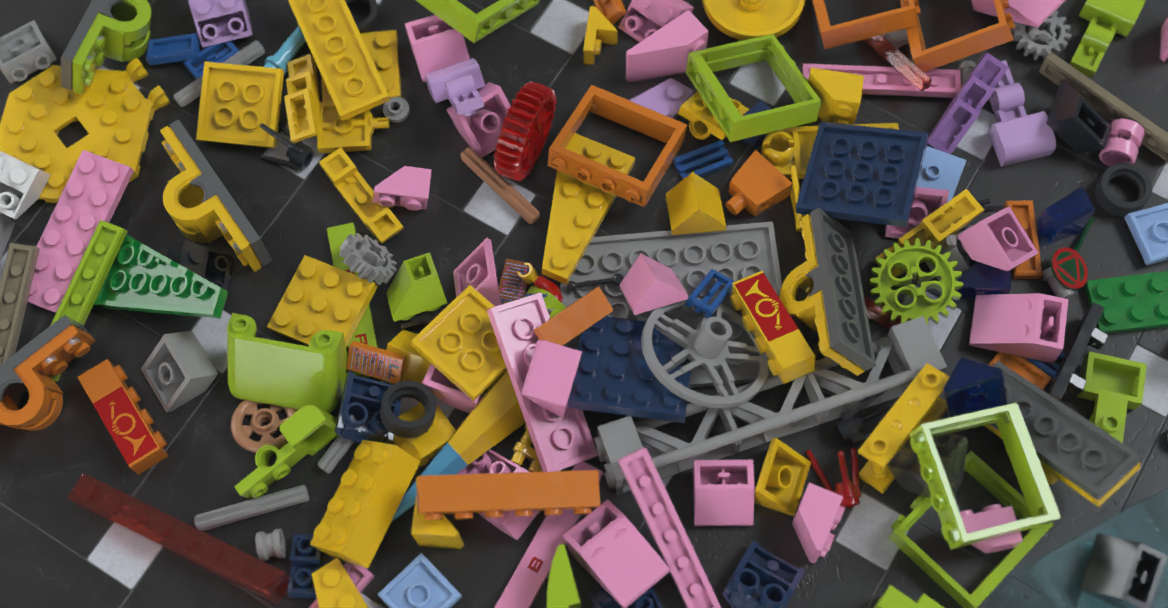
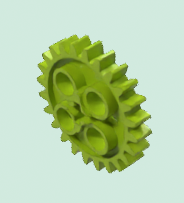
[870,238,963,325]

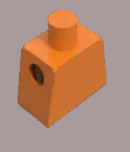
[725,150,793,216]

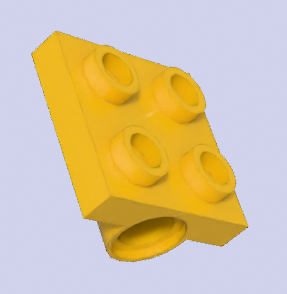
[678,91,750,140]

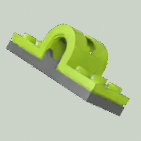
[61,0,151,95]

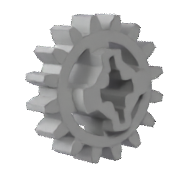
[1012,10,1071,60]
[339,233,397,285]

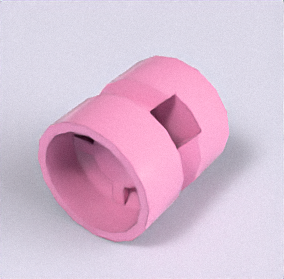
[1099,119,1145,167]

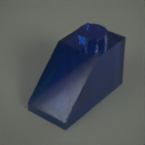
[1038,187,1096,244]
[955,261,1011,298]

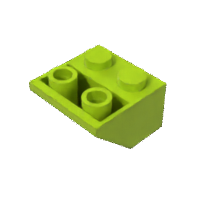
[386,252,448,322]

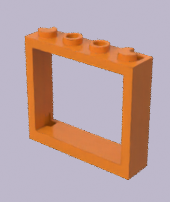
[812,0,921,50]
[900,0,1015,73]
[548,85,687,207]

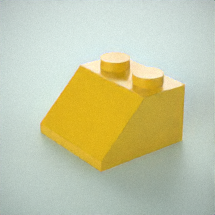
[808,67,864,125]

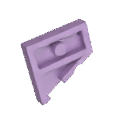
[629,78,693,120]

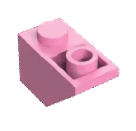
[373,166,431,211]
[959,504,1023,554]

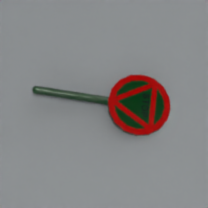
[1050,217,1094,290]

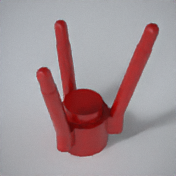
[806,448,862,508]

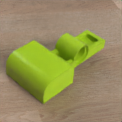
[1069,0,1145,78]
[1077,351,1147,443]
[234,405,338,499]

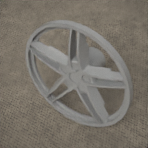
[641,298,769,408]

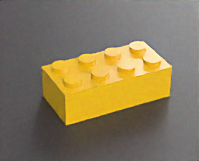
[310,440,420,568]

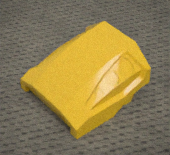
[393,403,456,469]

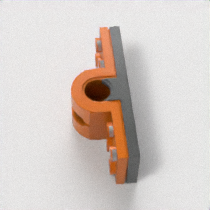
[0,315,96,431]

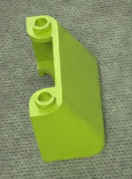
[227,313,350,413]

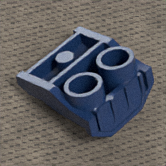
[334,371,402,444]
[723,540,805,608]

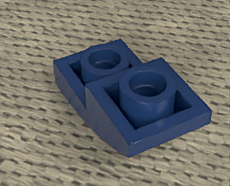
[287,534,323,598]

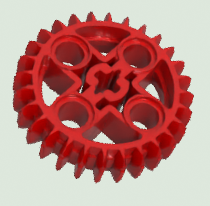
[493,81,557,181]

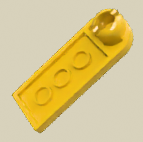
[761,123,899,179]

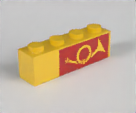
[730,271,815,384]

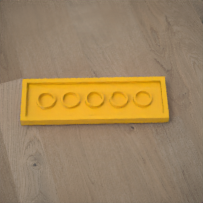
[288,0,390,121]

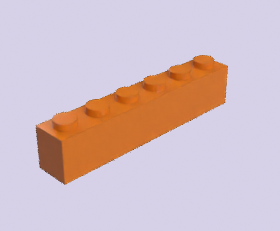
[416,470,600,520]

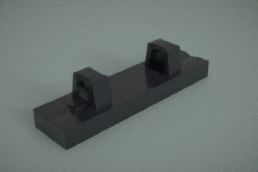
[1047,302,1108,401]

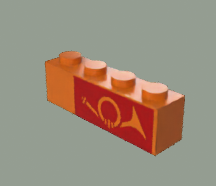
[78,359,168,475]

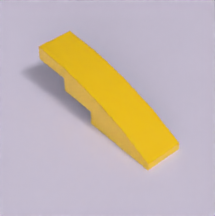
[284,54,319,143]
[874,189,984,278]

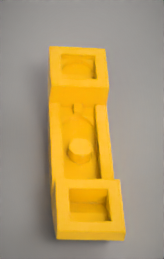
[319,147,404,244]

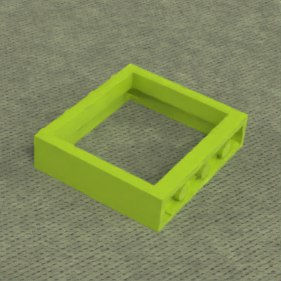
[416,0,539,43]
[686,34,822,142]
[910,403,1061,549]
[889,451,1054,608]

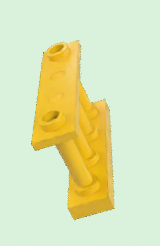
[858,363,952,493]

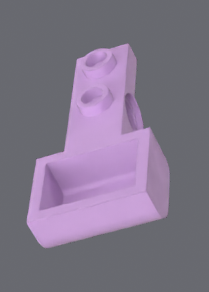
[424,58,485,116]
[988,60,1056,167]

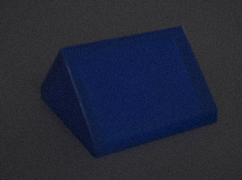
[943,357,1007,418]

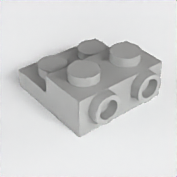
[0,20,57,84]

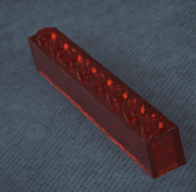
[68,473,290,605]

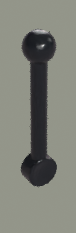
[566,273,624,292]

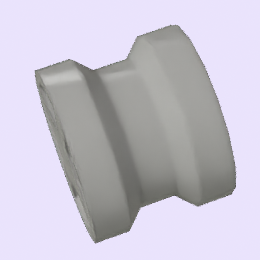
[256,528,286,562]

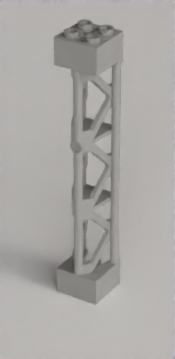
[594,316,947,496]

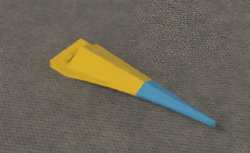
[392,369,526,520]

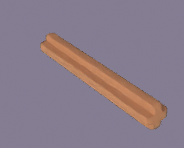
[460,147,540,224]

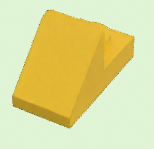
[583,6,617,65]

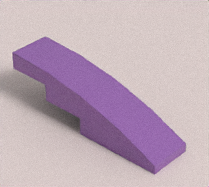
[928,52,1009,154]

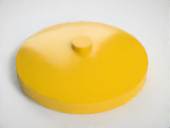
[702,0,805,40]

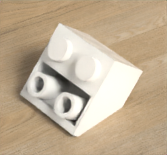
[0,151,50,219]

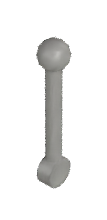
[946,225,973,246]

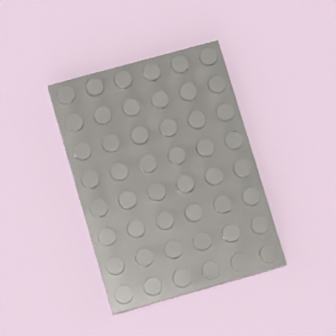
[560,222,782,388]

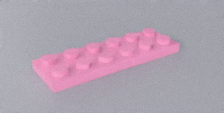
[28,150,134,313]
[487,292,598,472]

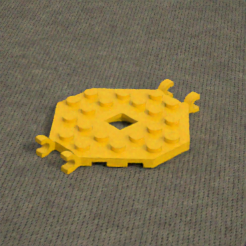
[0,57,170,203]

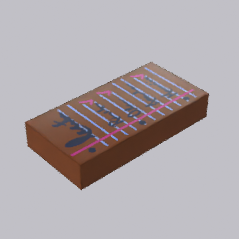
[499,259,533,305]

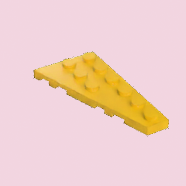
[542,133,635,285]

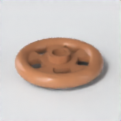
[231,400,298,453]

